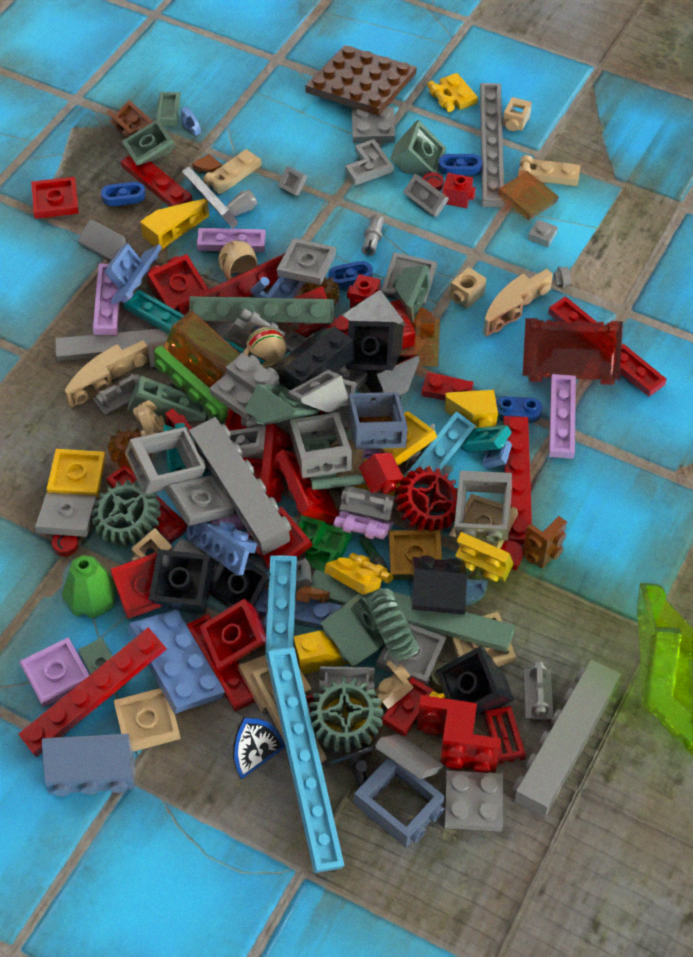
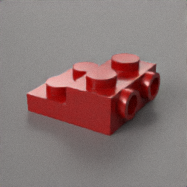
[146,254,208,311]

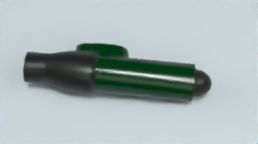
[359,536,390,573]

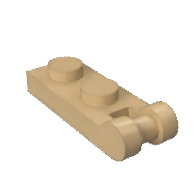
[203,149,262,194]
[518,155,580,186]

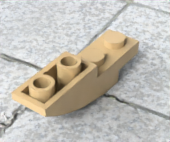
[483,269,553,336]
[65,340,150,408]

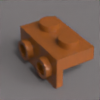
[107,100,153,138]
[523,516,567,569]

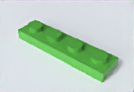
[154,345,228,422]

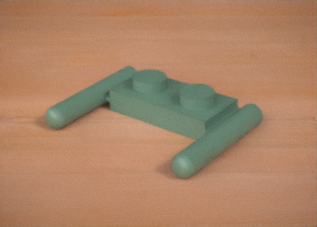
[302,431,366,490]

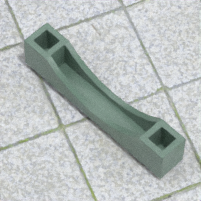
[189,296,334,323]

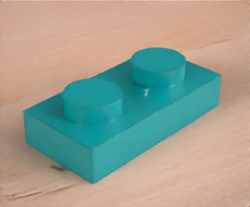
[461,425,512,452]

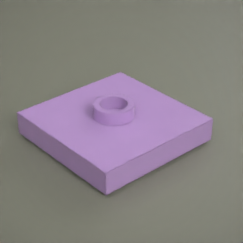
[19,637,89,707]

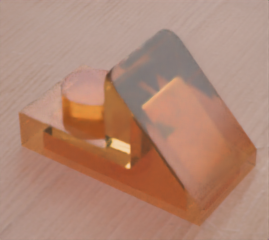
[415,318,440,367]

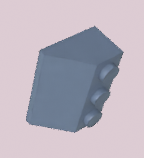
[42,734,135,796]

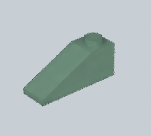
[127,376,206,421]

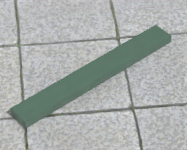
[308,570,515,653]

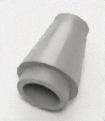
[226,189,258,217]

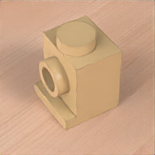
[502,97,532,131]
[131,528,172,561]

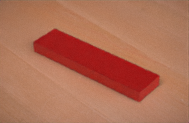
[106,464,188,544]
[186,613,255,712]

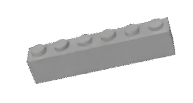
[189,417,291,555]
[513,659,621,819]

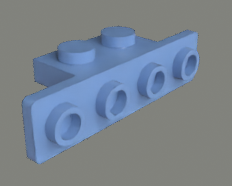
[104,243,162,305]
[186,521,257,575]

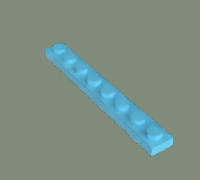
[265,648,345,873]

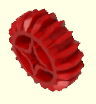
[394,466,458,532]

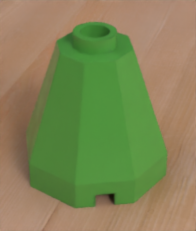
[62,555,118,618]

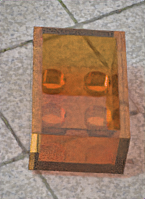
[164,310,240,388]

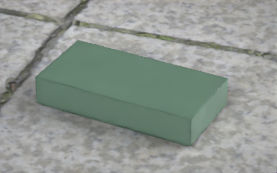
[156,92,181,126]

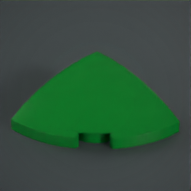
[298,515,352,572]

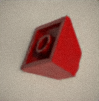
[200,599,267,671]

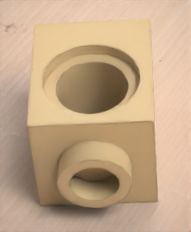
[450,267,486,309]

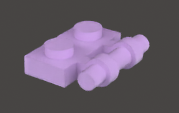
[334,510,394,540]

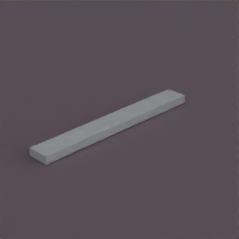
[480,83,505,207]
[56,322,234,362]

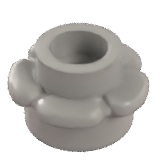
[554,266,571,288]

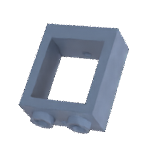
[348,392,408,449]
[354,757,444,848]

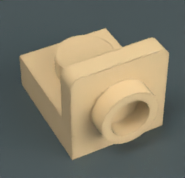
[375,660,413,709]

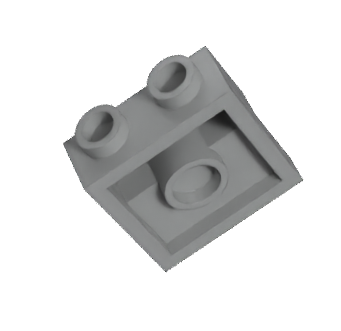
[209,353,279,420]

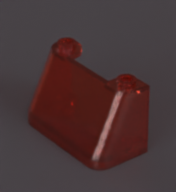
[522,318,624,385]

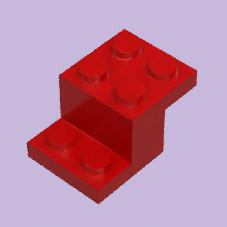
[417,695,501,773]

